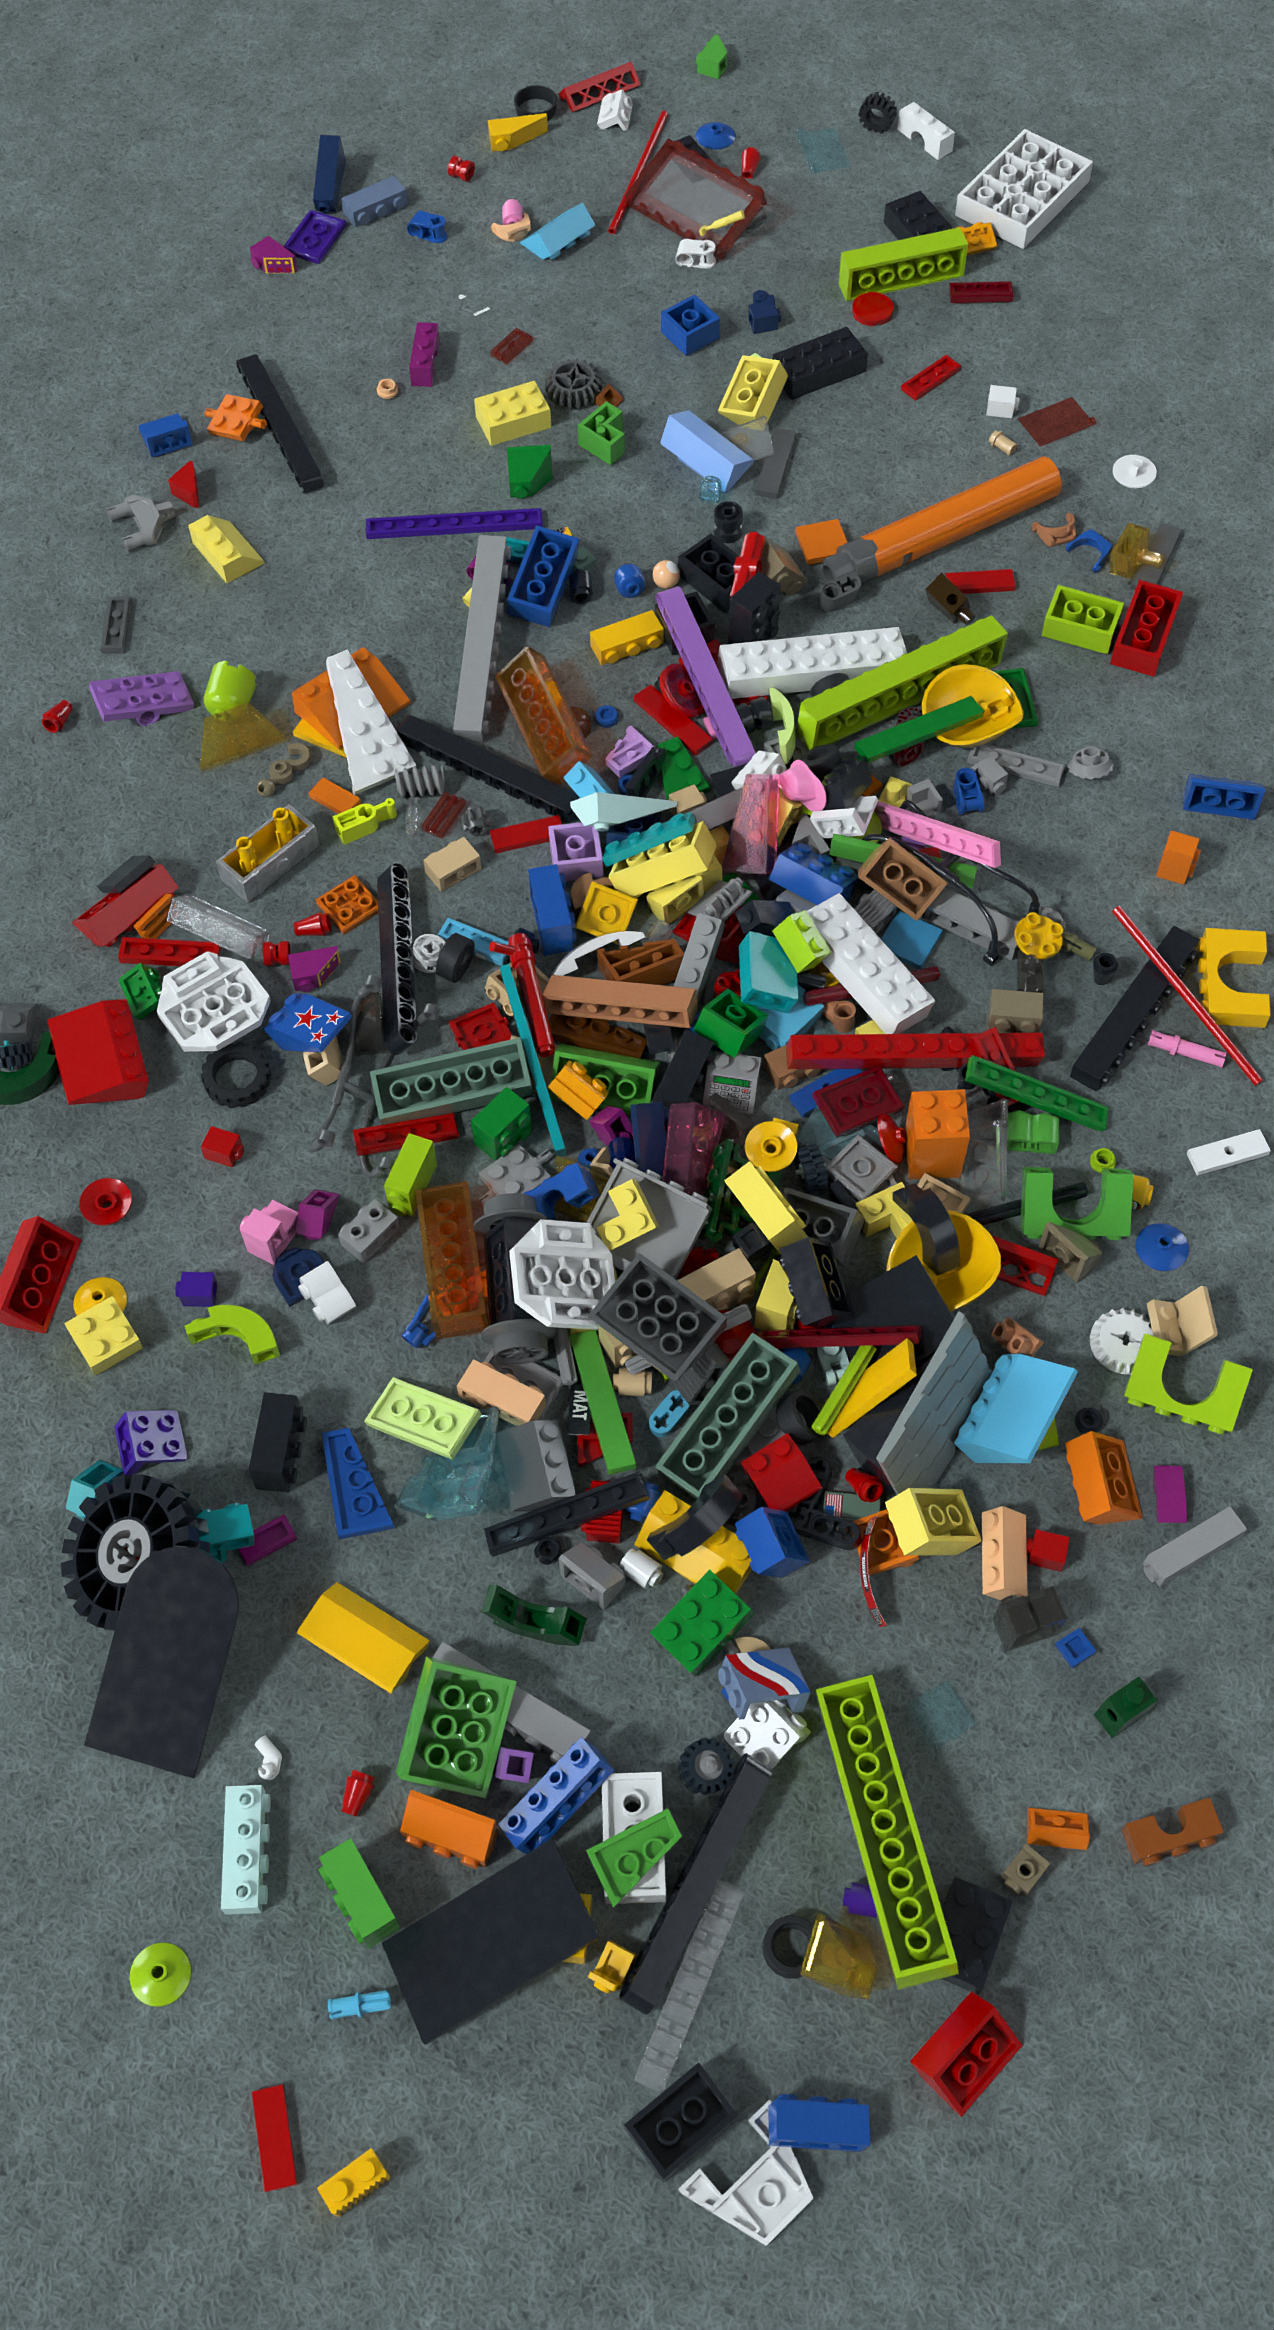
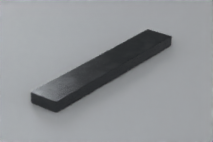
[484,1471,650,1557]

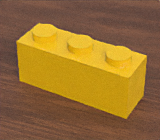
[590,610,664,665]

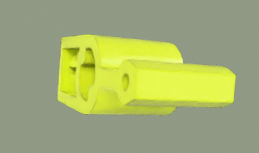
[332,798,397,845]

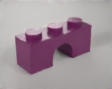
[409,322,440,387]

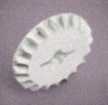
[1090,1308,1153,1374]

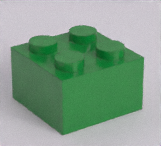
[693,988,769,1058]
[471,1087,532,1161]

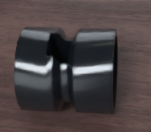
[714,501,743,544]
[735,697,773,734]

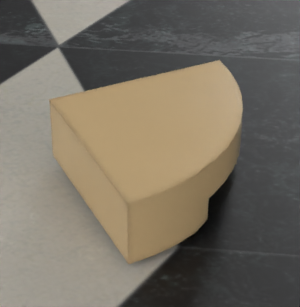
[735,1637,771,1653]

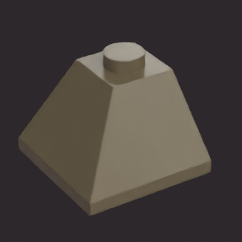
[1038,1222,1103,1283]

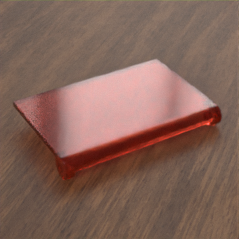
[1017,397,1096,447]

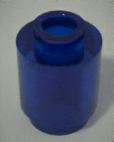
[608,1137,636,1169]

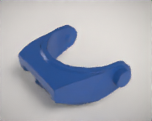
[1065,529,1112,573]

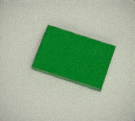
[994,668,1038,729]

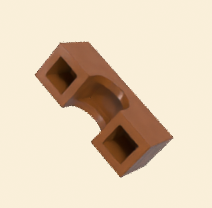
[1121,1797,1224,1867]

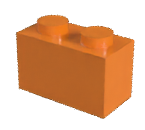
[1156,830,1201,885]

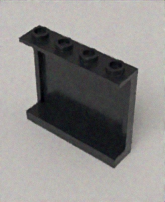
[833,1255,954,1370]

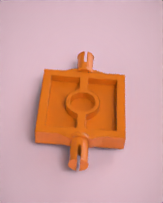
[205,394,267,442]

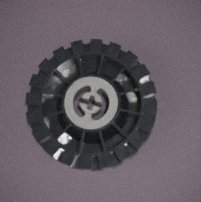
[61,1474,210,1631]

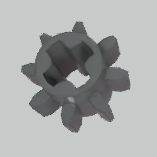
[461,806,491,836]

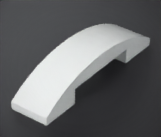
[551,931,645,976]

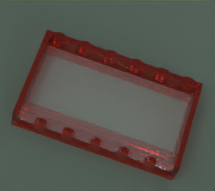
[624,138,767,260]

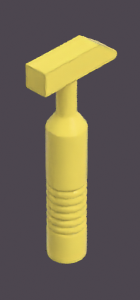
[699,210,745,236]

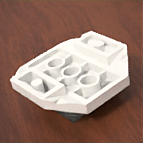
[157,951,271,1052]
[509,1219,615,1330]

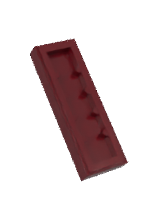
[949,281,1014,303]

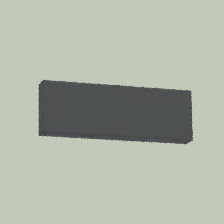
[100,597,132,654]

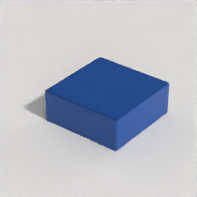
[1055,1628,1097,1669]

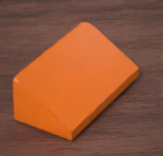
[1027,1808,1090,1850]

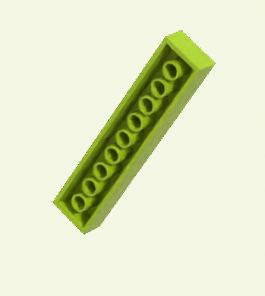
[796,615,1008,750]
[816,1675,959,1990]

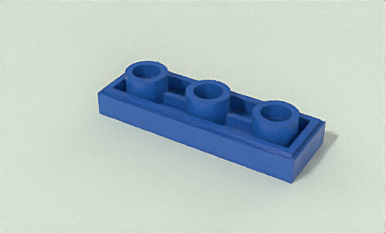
[789,1069,862,1118]

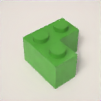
[577,401,625,465]

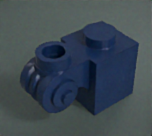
[748,290,781,334]

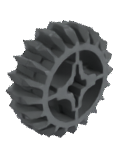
[545,358,602,410]

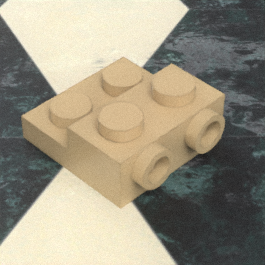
[485,963,550,1016]

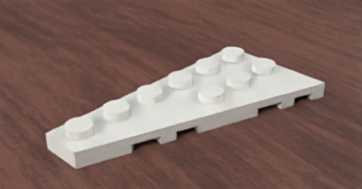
[326,650,416,795]

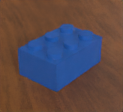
[769,843,859,905]
[528,864,577,956]

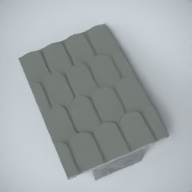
[843,1311,993,1497]

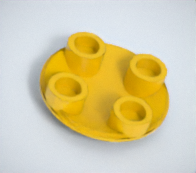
[1014,912,1063,959]

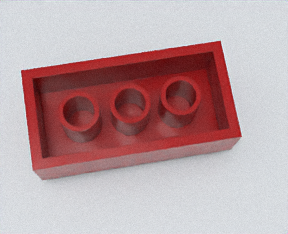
[1110,580,1183,677]

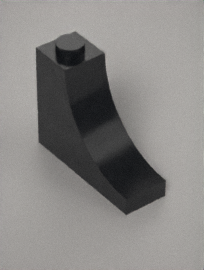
[735,900,816,973]

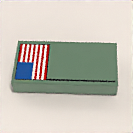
[823,1491,881,1522]

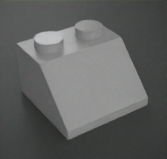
[559,1542,626,1610]

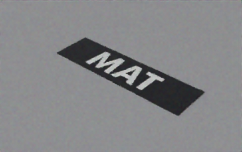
[567,1380,591,1435]

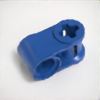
[407,210,448,243]
[953,768,984,815]

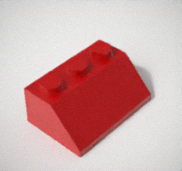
[910,1991,1023,2117]

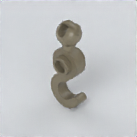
[257,743,311,797]

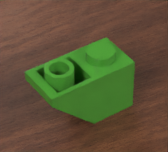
[696,34,727,79]

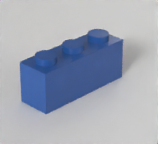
[768,2094,870,2152]

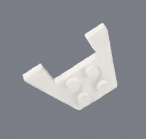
[678,2100,813,2246]

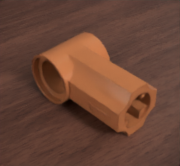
[822,1000,856,1033]

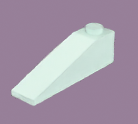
[570,792,677,831]

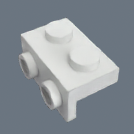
[597,89,633,131]
[731,751,787,796]

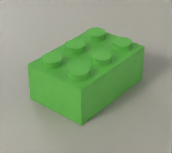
[318,1838,401,1949]

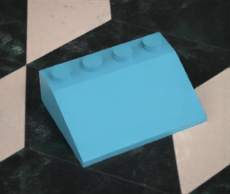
[954,1354,1078,1463]

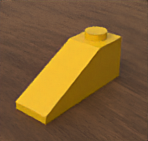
[488,113,548,152]

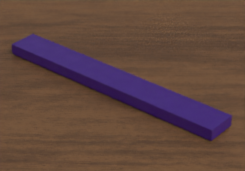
[366,508,543,539]

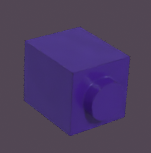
[175,1272,218,1307]

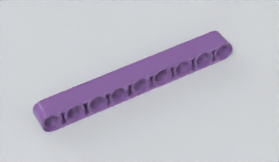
[656,586,756,767]

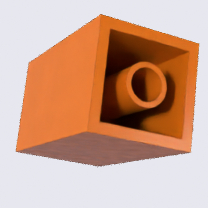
[905,1089,970,1180]

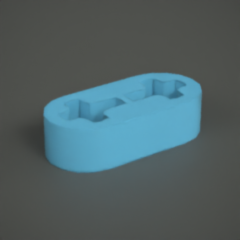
[649,1390,690,1437]

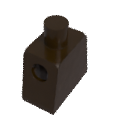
[925,573,976,626]

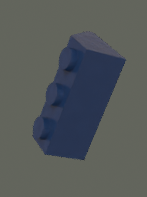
[630,1101,675,1181]

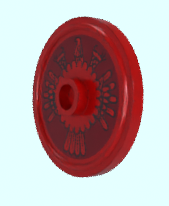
[659,663,705,717]

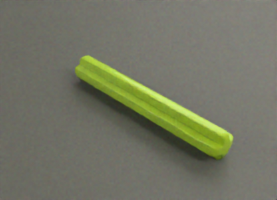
[812,1345,876,1435]

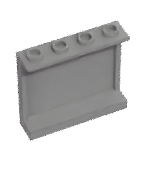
[586,1158,712,1279]

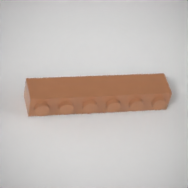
[542,975,698,1028]

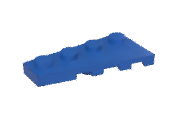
[322,1428,394,1540]

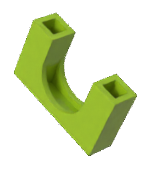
[1123,1333,1253,1435]

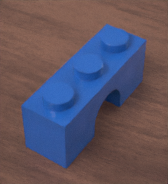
[523,1162,600,1221]

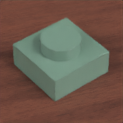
[573,546,597,571]

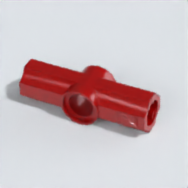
[730,532,766,597]

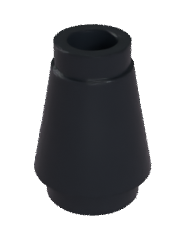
[1093,953,1118,985]

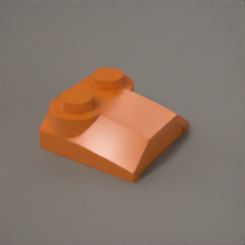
[851,1509,920,1576]

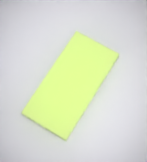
[364,1377,482,1460]

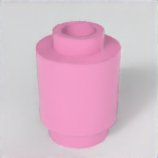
[502,199,523,225]

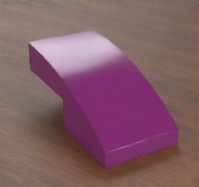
[1153,1466,1187,1523]

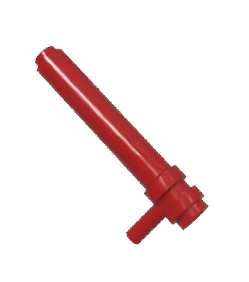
[489,933,555,1058]

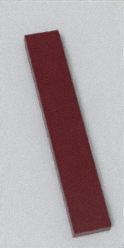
[758,1325,922,1348]

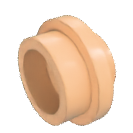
[377,379,398,399]

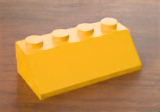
[634,1490,752,1594]

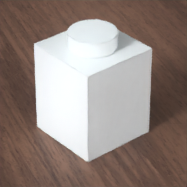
[986,385,1020,418]

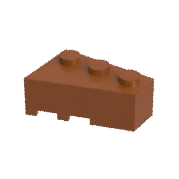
[596,939,684,985]

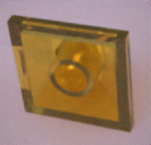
[800,1914,877,2000]

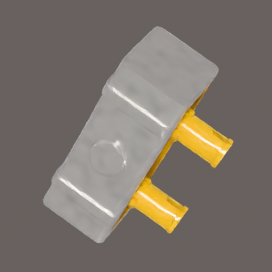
[216,804,320,903]

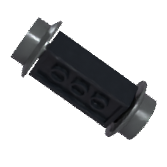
[474,1193,557,1364]

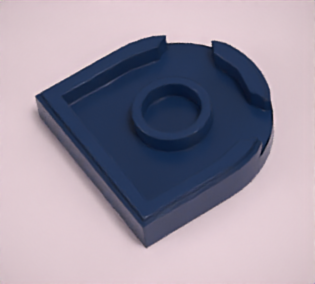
[272,1248,325,1307]

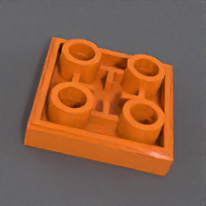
[795,519,847,565]
[315,875,378,935]

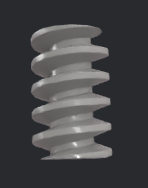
[395,765,445,799]

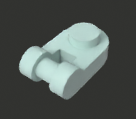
[817,1346,849,1386]

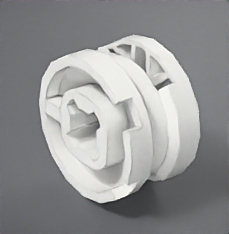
[413,934,445,973]

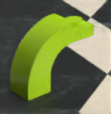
[184,1305,280,1365]

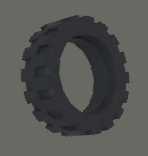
[201,1042,271,1108]

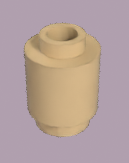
[613,1368,652,1396]

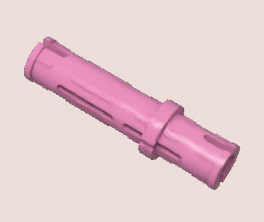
[1148,1030,1227,1068]

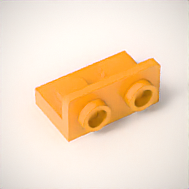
[957,222,997,256]

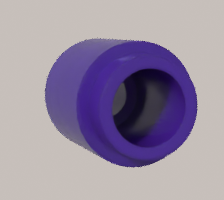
[842,1882,877,1918]

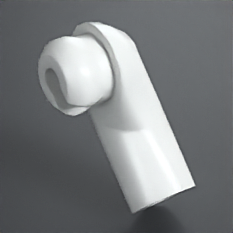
[255,1735,282,1780]

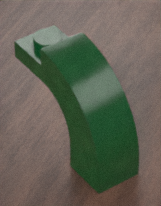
[0,1032,60,1105]
[481,1585,587,1646]

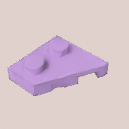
[605,725,656,778]

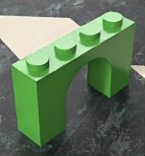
[1020,1167,1134,1240]

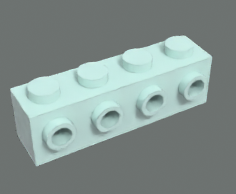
[221,1785,271,1915]

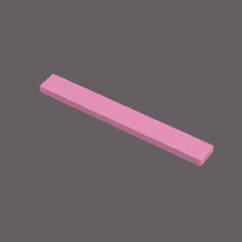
[874,801,1001,868]

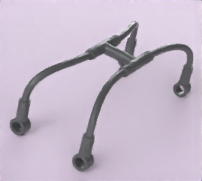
[309,975,440,1179]

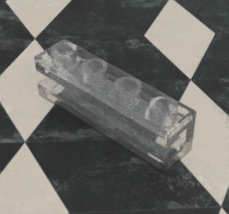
[167,894,270,959]

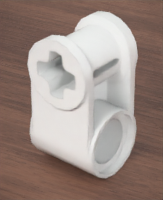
[675,239,716,269]

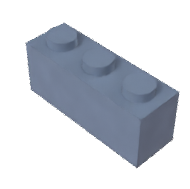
[341,176,408,228]

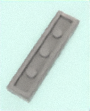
[967,744,1065,787]

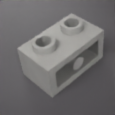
[338,1199,400,1264]

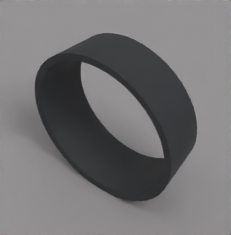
[514,85,557,121]

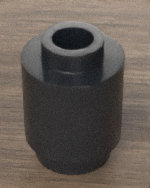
[569,569,593,604]

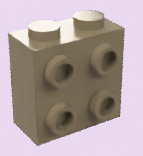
[761,535,808,596]

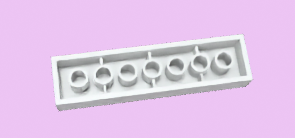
[717,627,907,699]

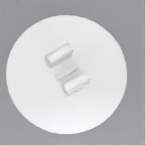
[1113,455,1157,488]

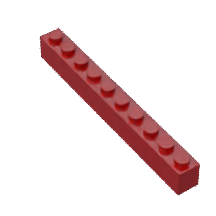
[786,1033,1045,1069]

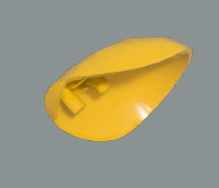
[922,664,1023,748]
[886,1211,1001,1313]

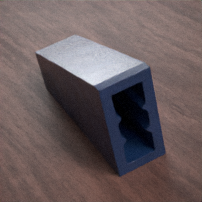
[313,135,346,213]

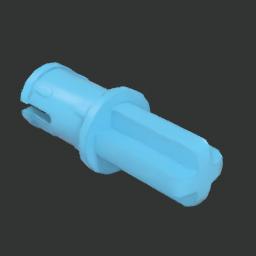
[328,1990,391,2020]

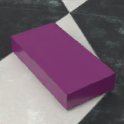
[238,1514,298,1566]

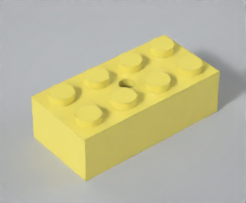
[608,821,717,898]

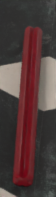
[802,966,940,1006]

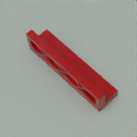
[558,61,641,113]
[991,1235,1058,1296]

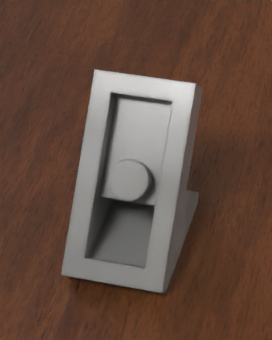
[792,814,830,856]

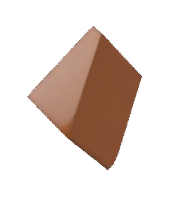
[594,384,624,407]

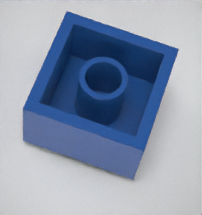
[661,294,720,356]

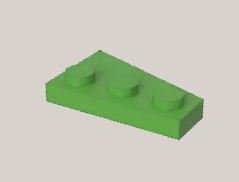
[586,1808,682,1908]

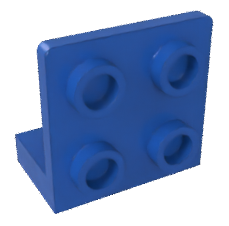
[138,413,193,458]

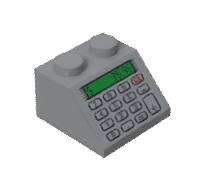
[702,1051,761,1115]

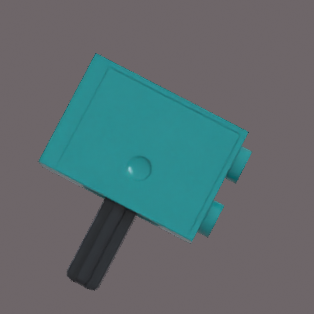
[739,931,826,1013]

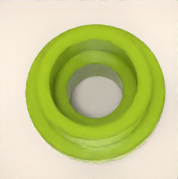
[1089,1148,1116,1173]

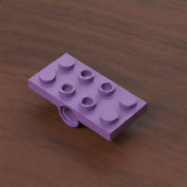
[89,671,194,726]

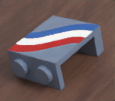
[718,1648,810,1720]

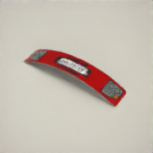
[860,1516,887,1627]

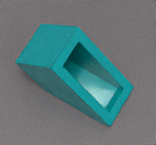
[65,1460,123,1518]

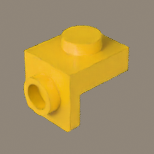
[588,1940,637,1994]

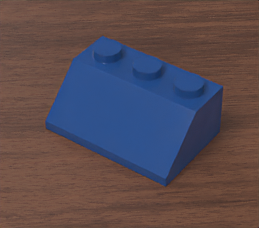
[1183,774,1265,820]

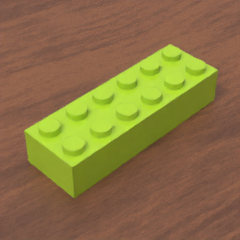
[839,227,968,301]

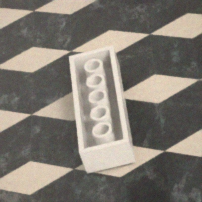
[807,893,935,1034]

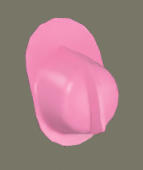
[777,760,827,811]

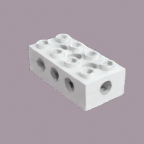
[602,1772,666,1904]

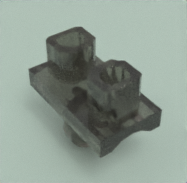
[1017,951,1043,993]

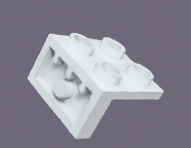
[810,796,878,838]

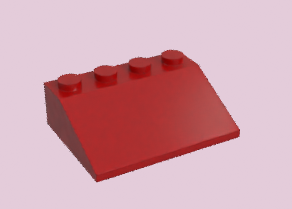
[48,999,149,1105]

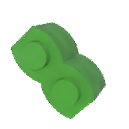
[1004,1110,1059,1154]

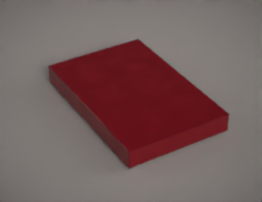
[812,1065,905,1138]

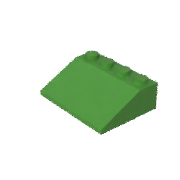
[395,1656,517,1798]

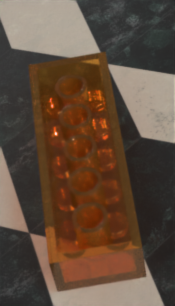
[495,646,593,785]
[415,1181,490,1340]

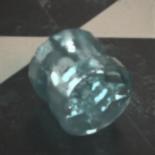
[699,475,722,503]

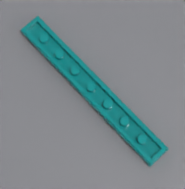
[500,964,567,1158]

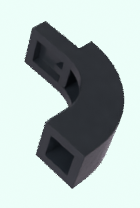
[892,1183,960,1276]
[647,1474,743,1560]

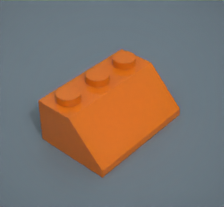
[1065,1431,1143,1525]
[400,1790,499,1869]

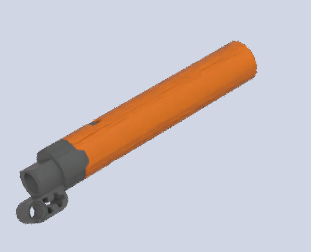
[818,456,1062,612]

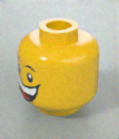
[1132,1174,1154,1210]

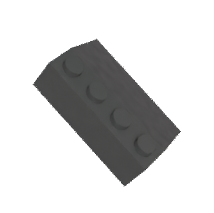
[588,1253,727,1383]

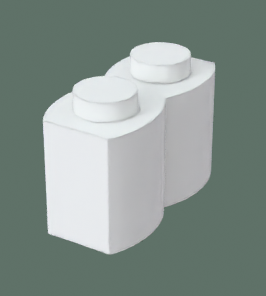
[298,1261,356,1325]

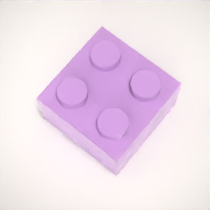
[548,822,603,881]

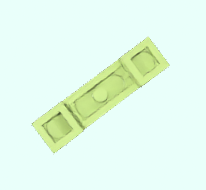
[769,687,796,764]

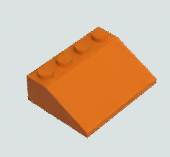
[292,647,410,750]

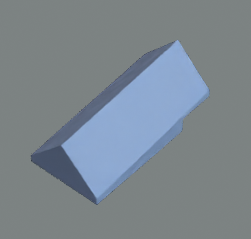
[660,410,754,493]

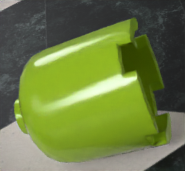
[203,661,257,721]

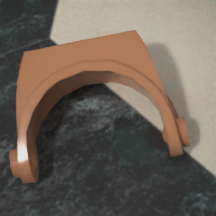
[1032,513,1076,547]

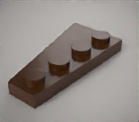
[549,1014,647,1059]

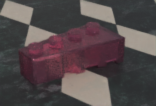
[722,773,779,874]
[662,1102,726,1197]

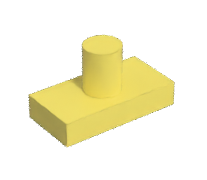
[878,776,912,808]

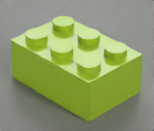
[1041,585,1124,655]

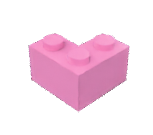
[240,1200,298,1265]

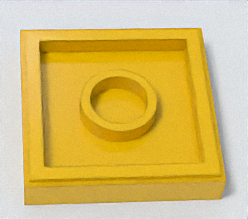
[575,881,638,945]

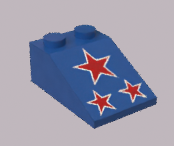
[264,994,352,1053]

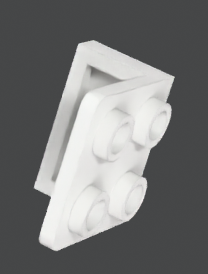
[724,1699,811,1769]

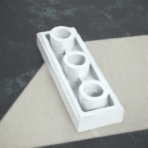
[1187,1129,1271,1176]

